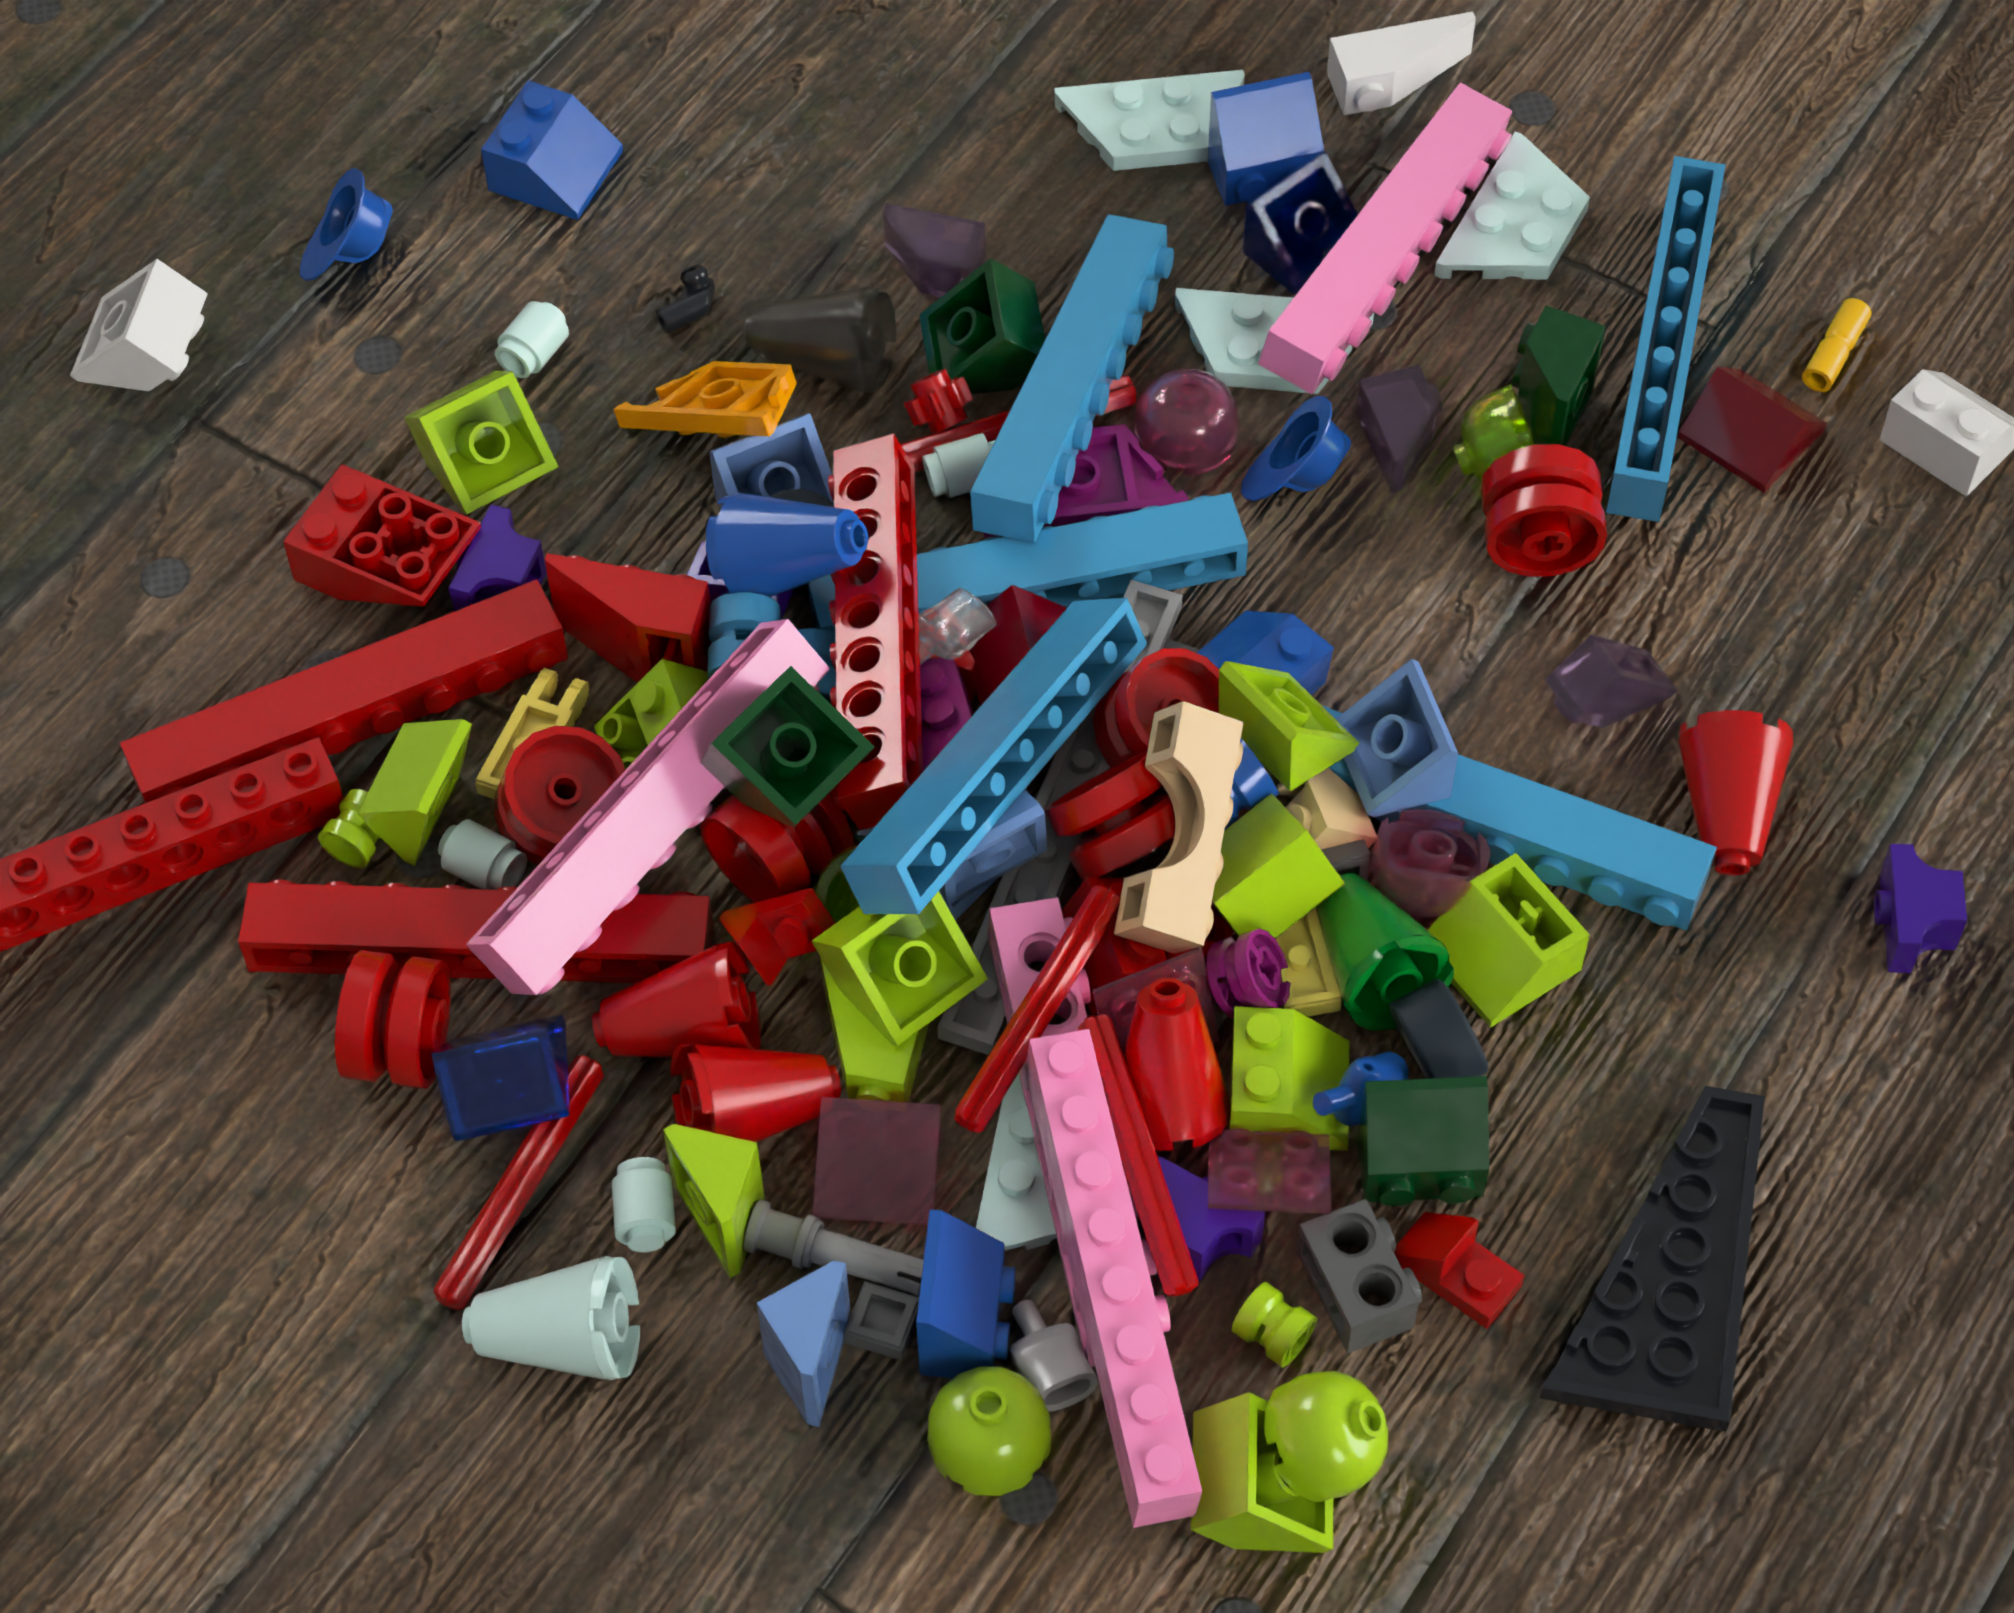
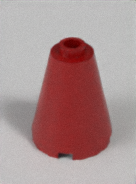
[1678,710,1793,876]
[592,941,761,1057]
[1123,978,1230,1151]
[671,1043,841,1142]

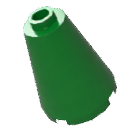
[1316,873,1454,1031]

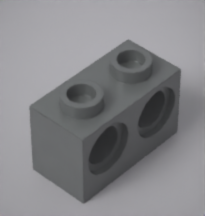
[1296,1199,1422,1354]

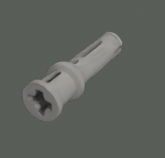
[743,1199,924,1297]

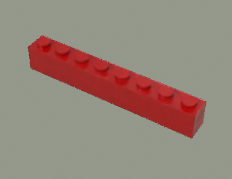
[120,579,568,804]
[238,880,713,983]

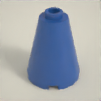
[706,493,868,597]

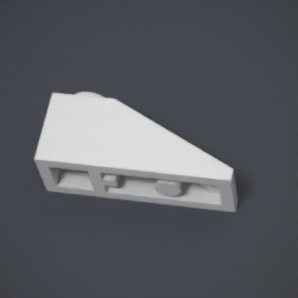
[1327,11,1476,115]

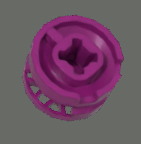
[1206,928,1291,1019]

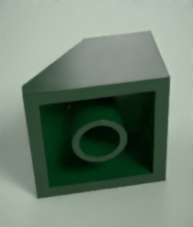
[919,258,1045,394]
[1512,305,1606,446]
[700,666,875,828]
[1357,1076,1489,1206]

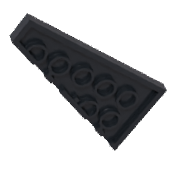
[1540,1086,1765,1432]

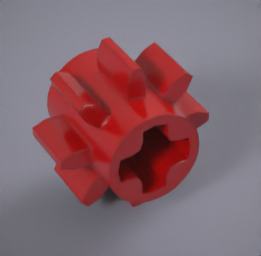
[904,369,974,434]

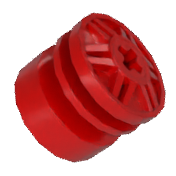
[700,794,854,903]

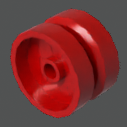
[1481,444,1607,577]
[1093,648,1219,788]
[494,726,626,865]
[1043,751,1175,881]
[335,950,451,1089]

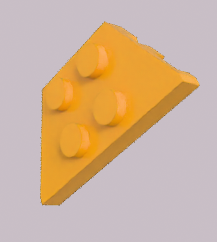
[613,361,797,438]

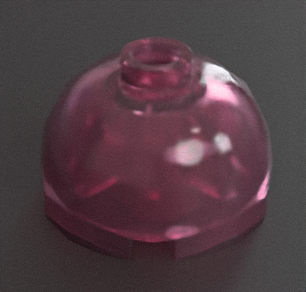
[1134,368,1239,475]
[1371,809,1491,918]

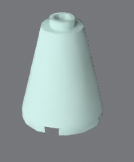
[462,1256,640,1381]

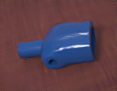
[1313,1051,1409,1126]

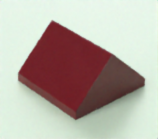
[1678,367,1827,493]
[959,585,1066,708]

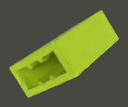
[820,957,929,1113]

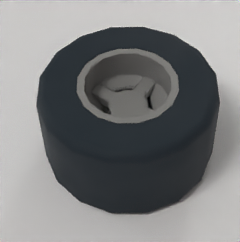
[1389,979,1488,1079]

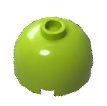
[928,1366,1051,1496]
[1264,1371,1388,1502]

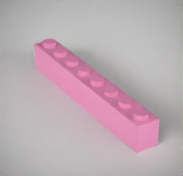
[1258,82,1513,394]
[466,619,830,995]
[1026,1029,1202,1528]

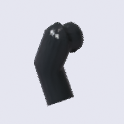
[656,264,715,334]

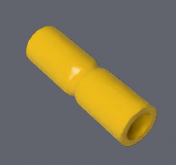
[1802,298,1872,392]

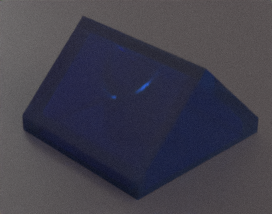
[1243,152,1358,294]
[431,1014,570,1141]

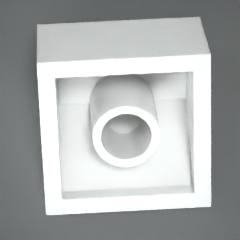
[70,259,208,391]
[1879,369,2014,497]

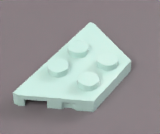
[1054,70,1245,171]
[1434,131,1590,279]
[1175,288,1374,394]
[976,1073,1057,1251]

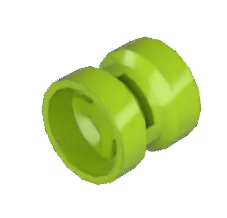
[318,789,381,868]
[1231,1282,1318,1368]

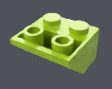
[594,659,708,769]
[1427,853,1590,1028]

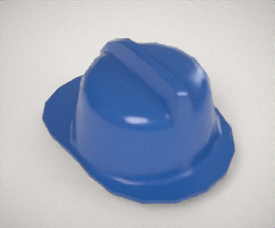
[300,168,393,281]
[1241,396,1351,501]

